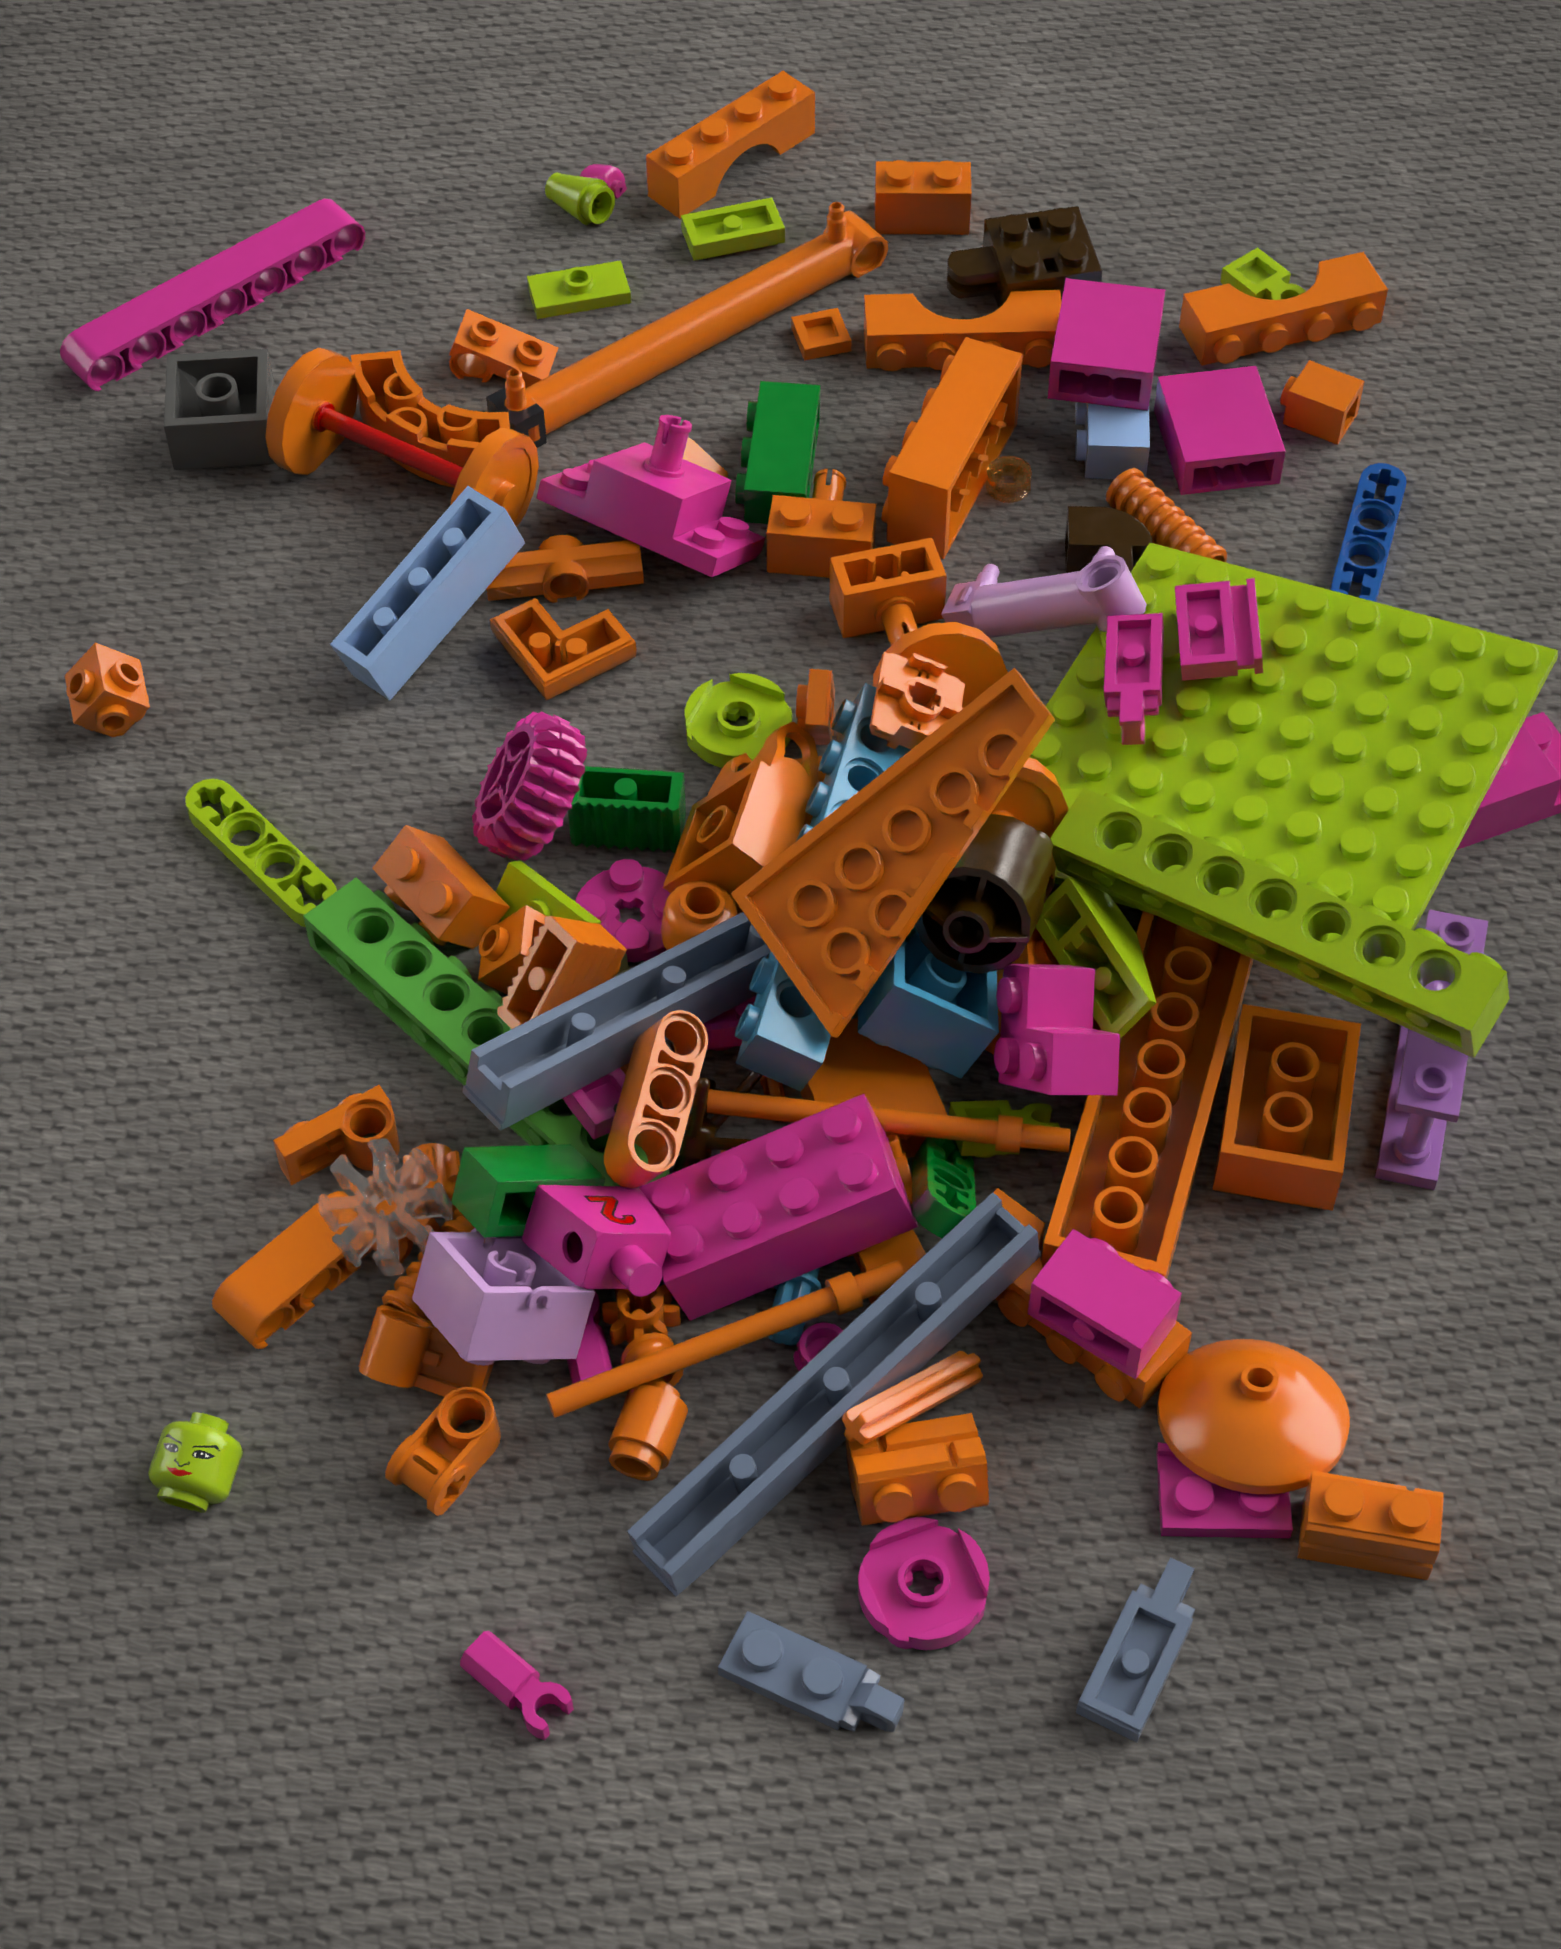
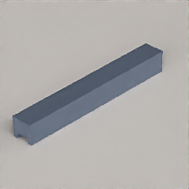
[462,912,770,1131]
[627,1192,1041,1597]

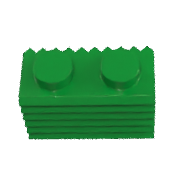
[568,766,686,853]

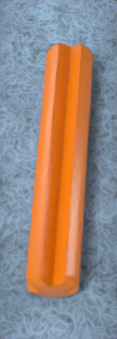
[842,1351,983,1445]

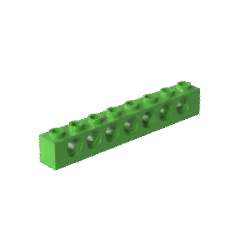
[303,877,669,1188]

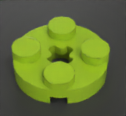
[684,673,793,770]

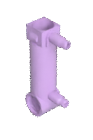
[941,546,1147,638]

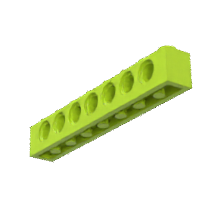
[1050,788,1509,1058]

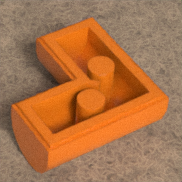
[490,598,636,700]

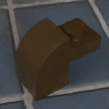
[1065,506,1153,573]

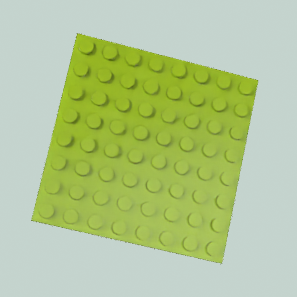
[1030,543,1558,966]

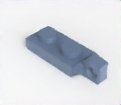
[1076,1557,1195,1743]
[718,1611,905,1732]

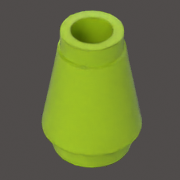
[545,172,615,225]

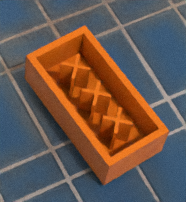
[881,337,1023,559]

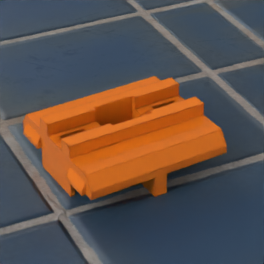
[869,652,965,749]

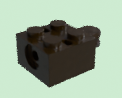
[947,206,1103,308]

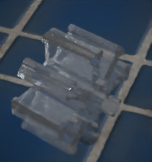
[318,1139,453,1276]

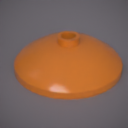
[1157,1339,1350,1494]

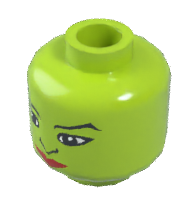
[148,1412,242,1513]

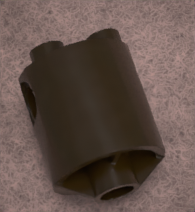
[915,814,1056,974]

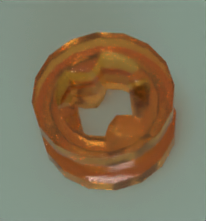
[986,456,1032,503]

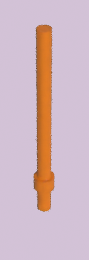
[707,1089,1071,1153]
[546,1260,905,1418]

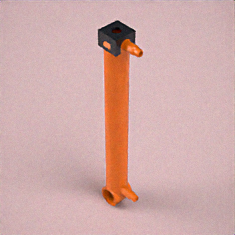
[486,202,888,448]

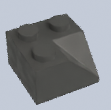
[164,349,276,470]

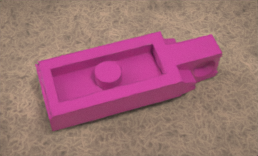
[1104,613,1164,745]

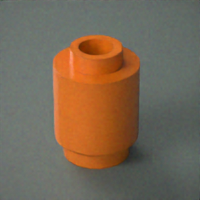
[608,1380,688,1481]

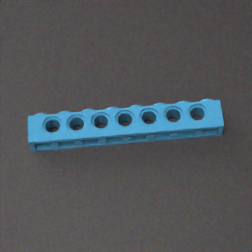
[735,683,911,1092]

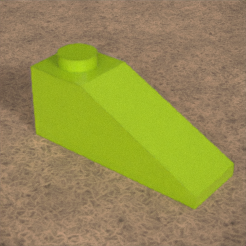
[1035,877,1157,1039]

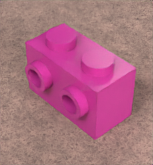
[1028,1229,1182,1380]

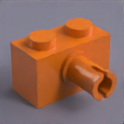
[766,469,876,578]
[829,538,947,646]

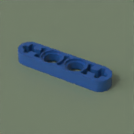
[1330,463,1406,602]

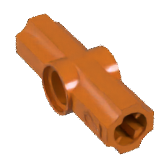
[487,535,644,603]

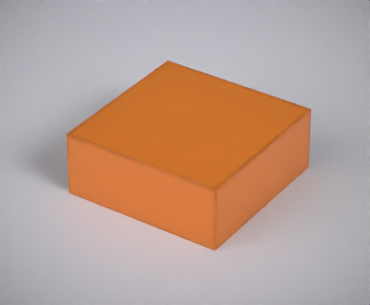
[791,308,852,361]

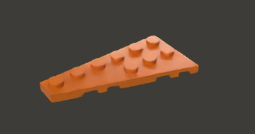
[731,668,1055,1038]

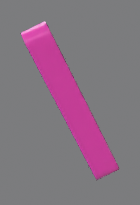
[60,199,366,391]

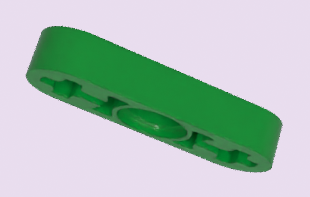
[912,1137,976,1239]

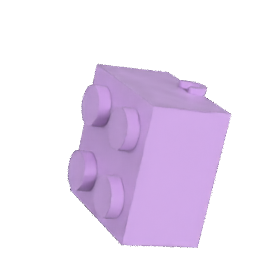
[412,1228,595,1365]

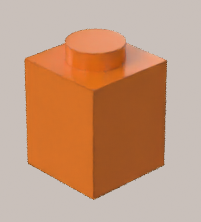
[1280,360,1365,445]

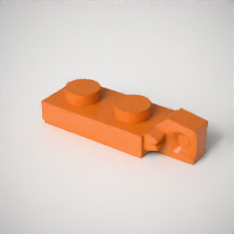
[796,669,835,745]

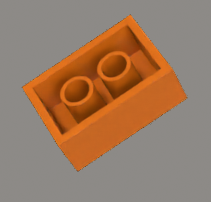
[1212,1004,1361,1211]

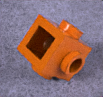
[65,643,150,737]

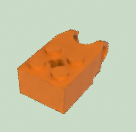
[663,721,818,914]

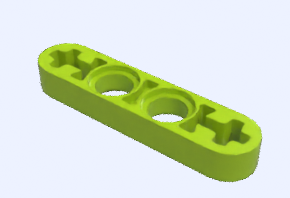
[185,779,337,927]

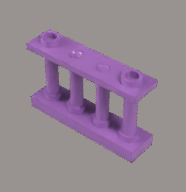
[1375,910,1488,1190]

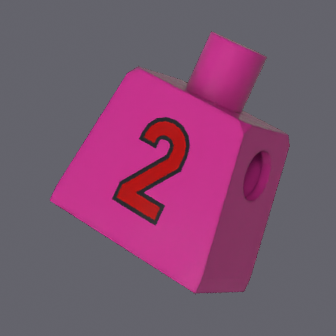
[522,1185,671,1297]

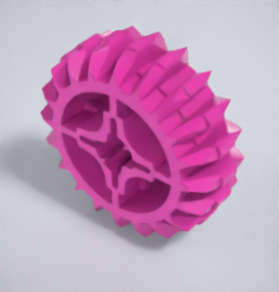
[472,711,587,861]

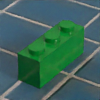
[735,381,820,524]

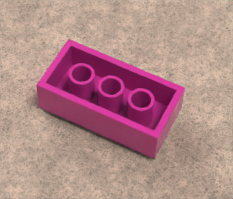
[639,1094,918,1321]

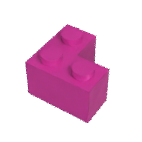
[994,964,1120,1095]

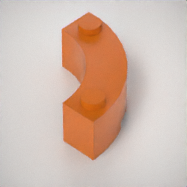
[351,350,510,488]

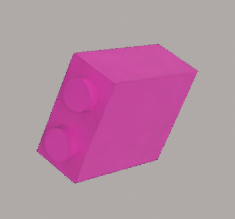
[1047,278,1166,411]
[1154,366,1286,495]

